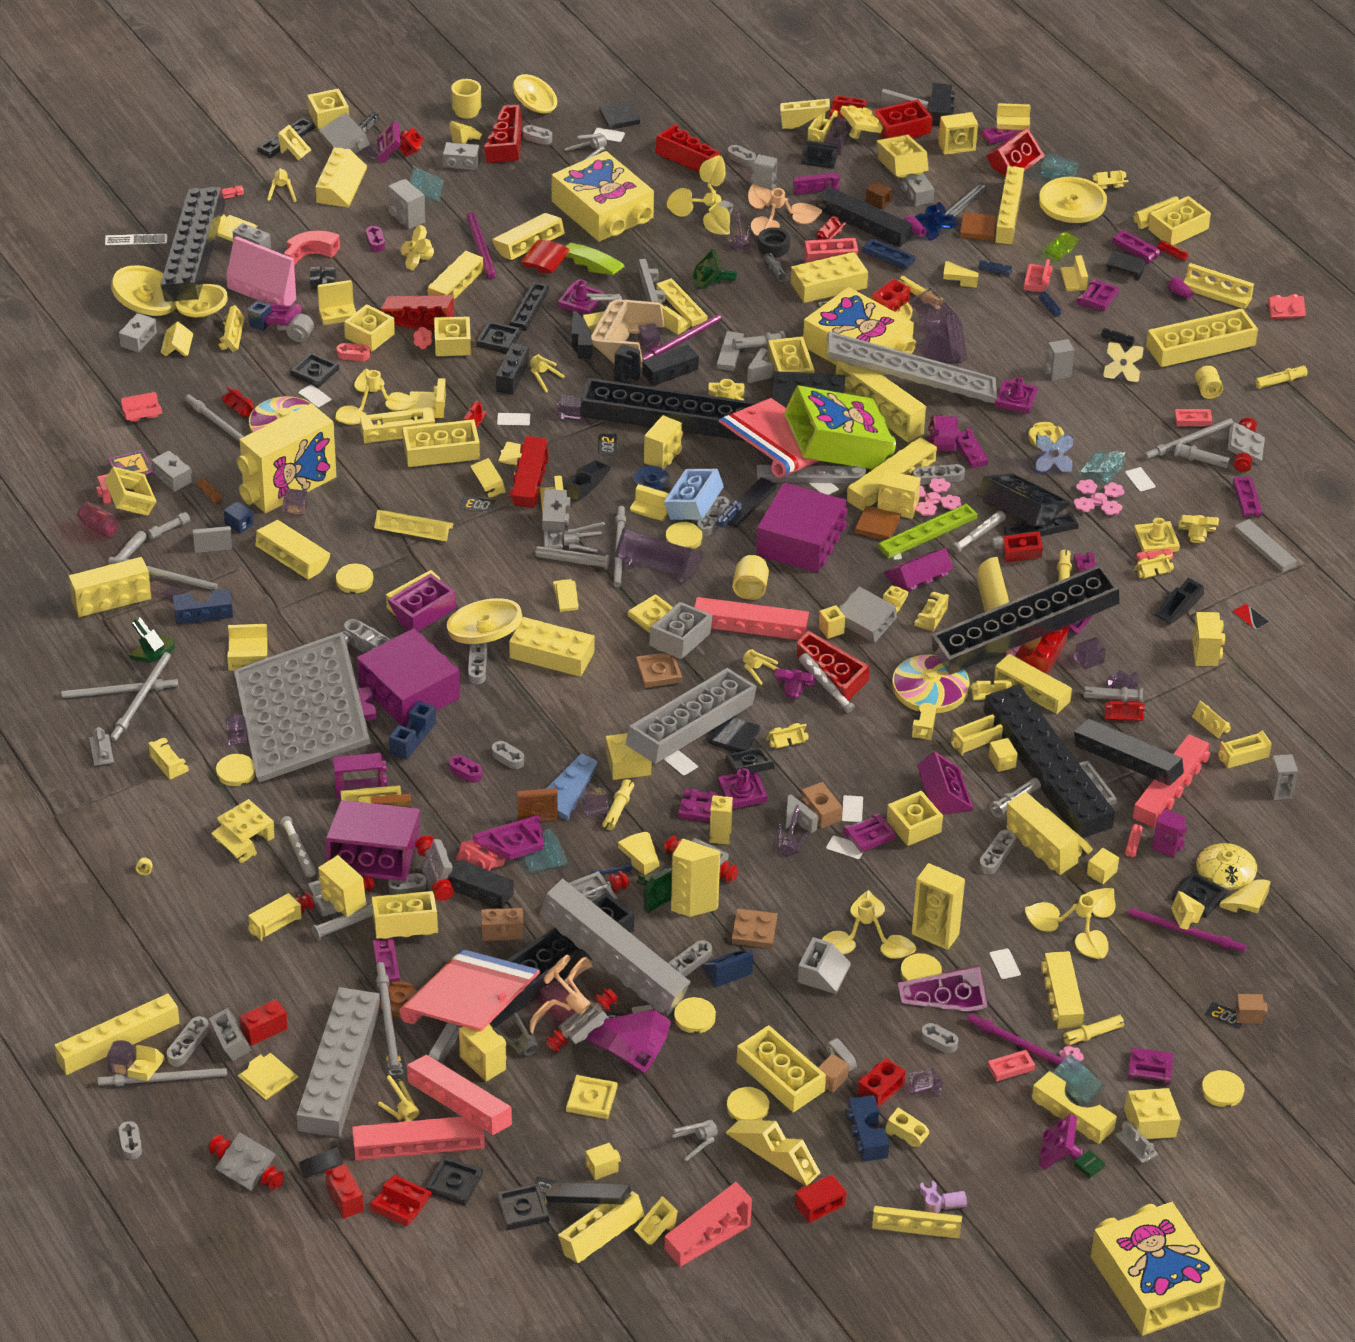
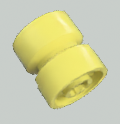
[1195,366,1223,399]

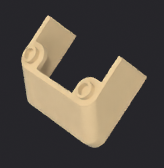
[591,299,665,367]

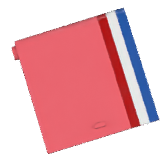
[719,398,819,478]
[400,950,540,1031]

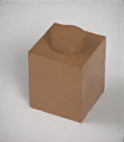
[1235,994,1268,1024]
[818,1054,849,1093]

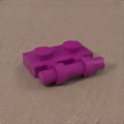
[678,788,724,823]

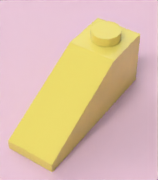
[780,99,830,129]

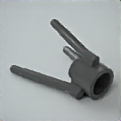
[493,1013,539,1056]

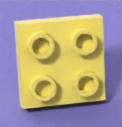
[840,106,883,139]
[1134,518,1180,554]

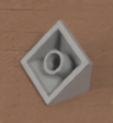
[193,526,232,553]

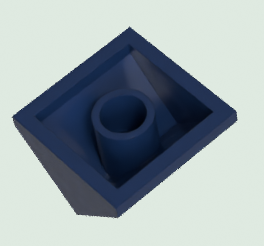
[701,951,753,987]

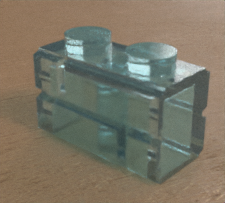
[1040,153,1080,180]
[1054,1054,1105,1103]

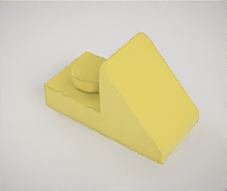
[450,121,482,144]
[278,125,311,161]
[553,579,578,612]
[1171,891,1204,930]
[128,1045,165,1081]
[634,1196,678,1245]

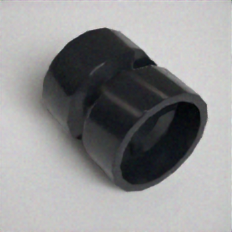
[310,266,336,289]

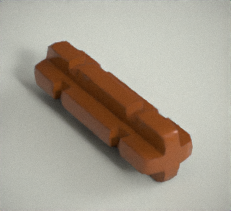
[197,477,222,504]

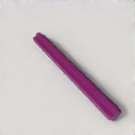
[466,212,496,279]

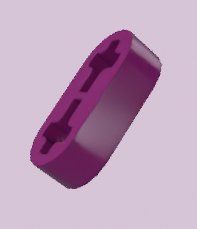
[366,226,385,252]
[449,755,483,783]

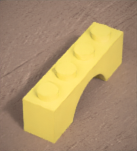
[1032,1071,1117,1144]

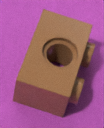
[800,782,843,829]
[481,908,524,941]

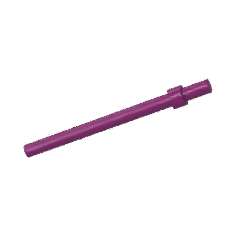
[642,314,721,360]
[1128,908,1247,953]
[967,1014,1082,1075]

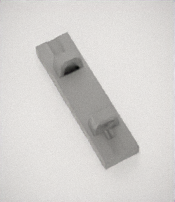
[639,259,665,303]

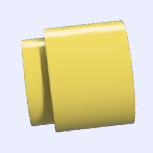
[451,79,481,118]
[732,555,769,600]

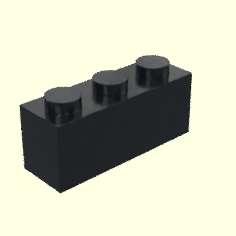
[930,83,955,126]
[496,343,529,395]
[642,345,699,386]
[448,860,514,909]

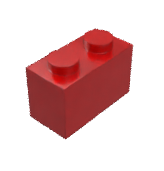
[1002,531,1043,563]
[239,999,288,1046]
[325,1164,364,1219]
[795,1174,847,1223]

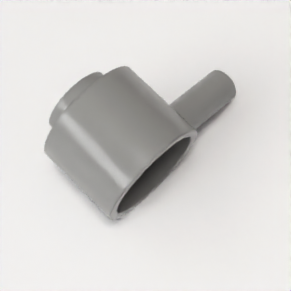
[277,314,314,343]

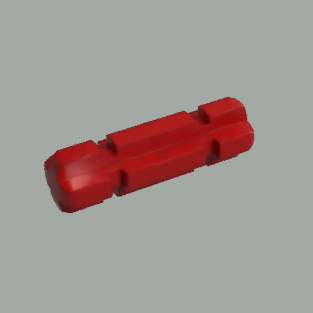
[1157,240,1189,261]

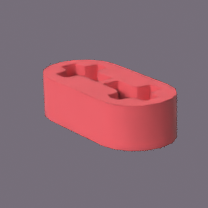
[337,343,370,361]

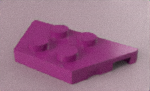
[472,815,544,860]

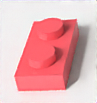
[1174,409,1213,427]
[987,1050,1035,1082]

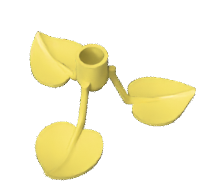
[667,156,730,235]
[335,368,417,425]
[1025,888,1115,959]
[822,890,916,959]

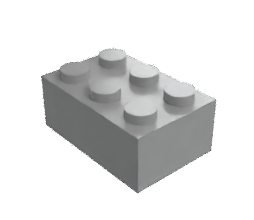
[649,602,712,659]

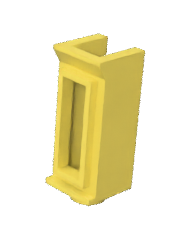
[808,110,838,143]
[951,714,1003,755]
[1218,730,1272,769]
[709,796,733,845]
[248,893,302,941]

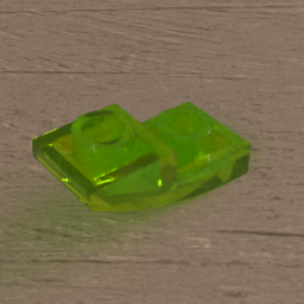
[1045,231,1080,261]

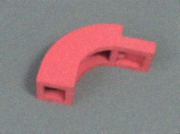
[284,231,340,265]

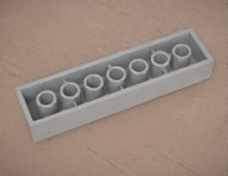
[625,668,757,764]
[540,878,690,1017]
[297,987,380,1138]

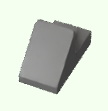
[747,348,774,383]
[786,794,818,833]

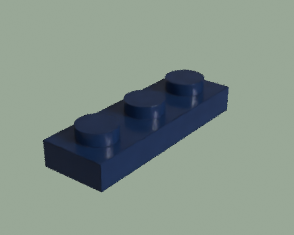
[863,238,916,270]

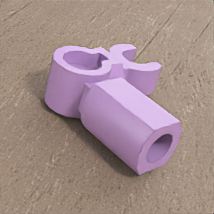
[920,1181,967,1213]

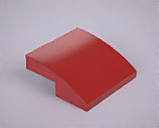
[829,95,867,120]
[521,239,570,273]
[370,1175,431,1227]

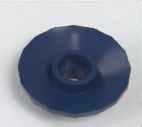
[633,466,670,490]

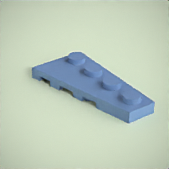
[546,753,598,821]

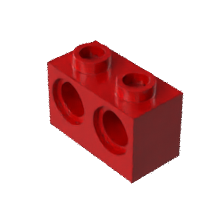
[872,279,910,312]
[858,1058,906,1108]

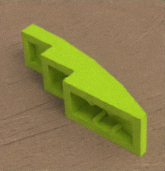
[565,243,624,275]

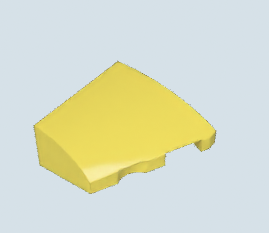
[943,261,979,288]
[618,832,659,875]
[1219,880,1271,913]

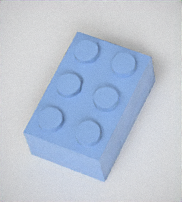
[664,469,724,520]

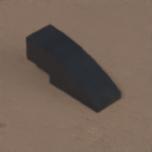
[572,311,592,359]
[564,460,611,501]
[1155,577,1205,624]

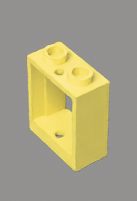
[105,467,156,516]

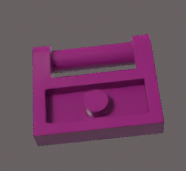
[377,121,400,163]
[1076,279,1119,312]
[264,303,302,326]
[843,813,896,853]
[1128,1047,1174,1085]

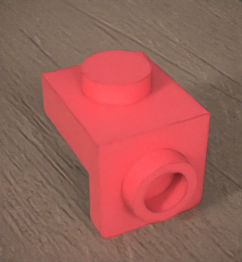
[96,474,111,504]

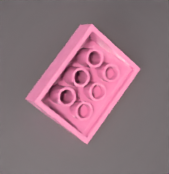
[226,236,296,306]

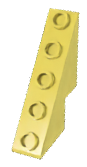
[726,1120,820,1186]

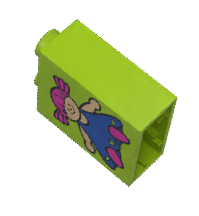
[784,385,896,469]

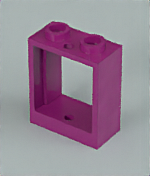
[333,753,387,799]

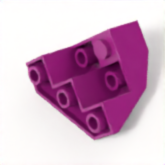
[585,1009,671,1074]

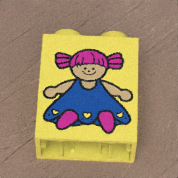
[552,151,654,242]
[803,287,916,375]
[237,403,336,514]
[1091,1202,1225,1336]

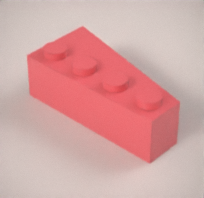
[664,1182,752,1267]

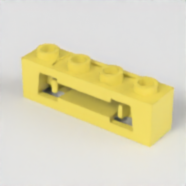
[360,407,435,444]

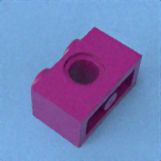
[1152,809,1187,857]

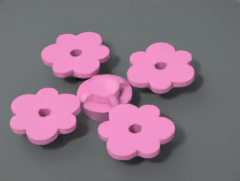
[916,478,961,516]
[1074,479,1124,515]

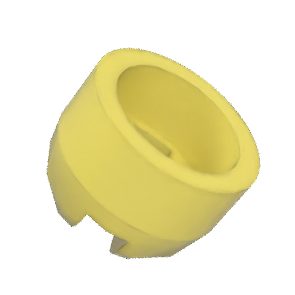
[136,857,153,875]

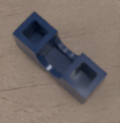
[173,589,233,624]
[389,701,436,760]
[845,1095,889,1162]

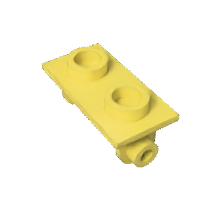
[1092,170,1128,189]
[1133,554,1174,579]
[971,680,1012,700]
[1192,701,1231,739]
[766,723,809,749]

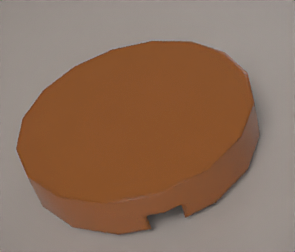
[379,981,418,1017]

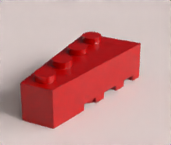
[381,295,454,333]

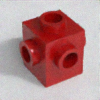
[398,127,424,157]

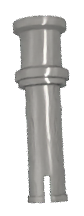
[732,331,786,350]
[1174,441,1230,469]
[1084,686,1143,704]
[990,778,1041,818]

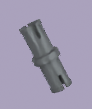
[763,253,787,282]

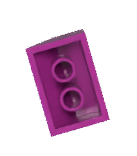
[883,548,954,591]
[388,573,456,632]
[917,751,974,814]

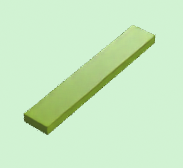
[878,504,978,559]

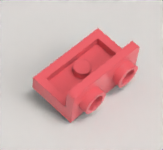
[1024,259,1053,292]
[1266,294,1306,319]
[121,392,162,422]
[456,840,506,871]

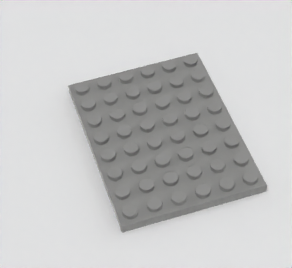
[234,632,371,783]

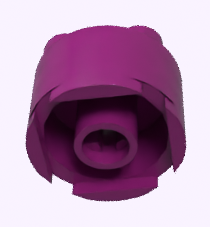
[927,415,960,453]

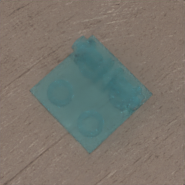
[409,166,444,202]
[1080,451,1127,483]
[523,829,568,873]

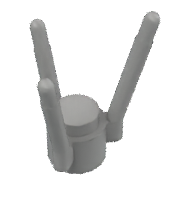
[565,133,607,160]
[586,294,622,312]
[564,522,605,553]
[672,1120,718,1161]

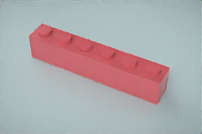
[694,597,809,640]
[1133,734,1210,828]
[407,1055,512,1135]
[352,1117,485,1161]

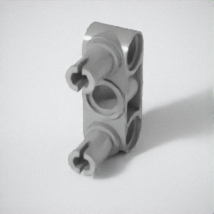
[341,619,390,653]

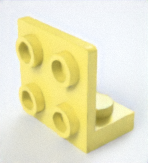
[317,280,356,325]
[408,379,446,418]
[218,799,275,842]

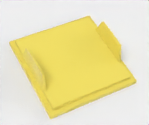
[216,214,257,242]
[238,1053,298,1100]

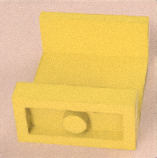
[227,624,268,671]

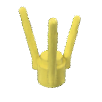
[267,168,297,202]
[530,354,565,393]
[743,649,780,685]
[378,1075,419,1122]

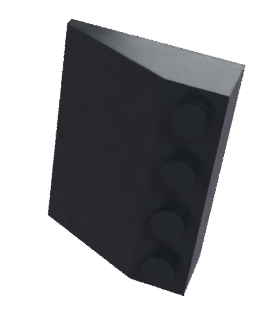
[772,371,845,408]
[977,473,1071,527]

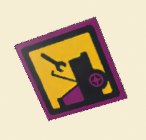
[108,450,154,476]

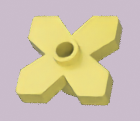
[400,225,434,271]
[1104,342,1144,382]
[709,379,744,400]
[1178,515,1219,543]

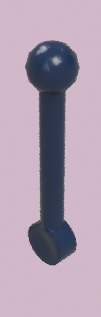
[591,863,633,874]

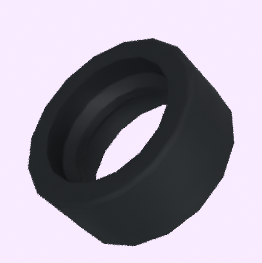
[758,227,790,257]
[299,1148,343,1178]

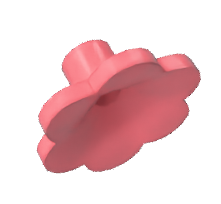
[413,327,432,349]

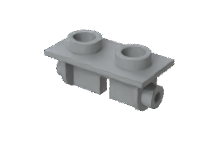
[89,727,114,766]
[1115,1121,1159,1163]

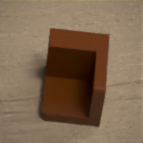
[865,181,892,210]

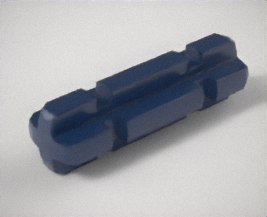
[978,260,1012,276]
[1039,291,1062,317]
[716,500,742,528]

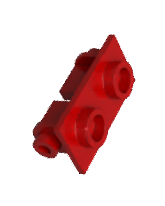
[816,217,846,240]
[222,386,254,417]
[462,401,487,430]
[1104,700,1145,721]

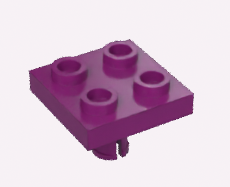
[558,279,604,315]
[995,377,1038,414]
[718,768,768,809]
[1039,1114,1082,1170]

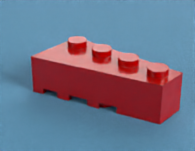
[484,104,522,163]
[655,124,720,172]
[510,436,549,508]
[797,630,869,701]

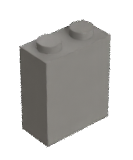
[319,113,370,154]
[839,587,897,643]

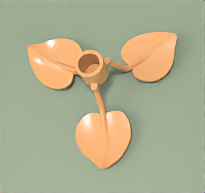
[748,183,822,237]
[530,955,593,1034]

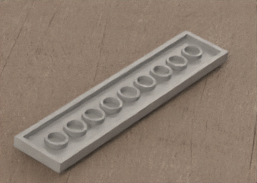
[827,331,997,403]

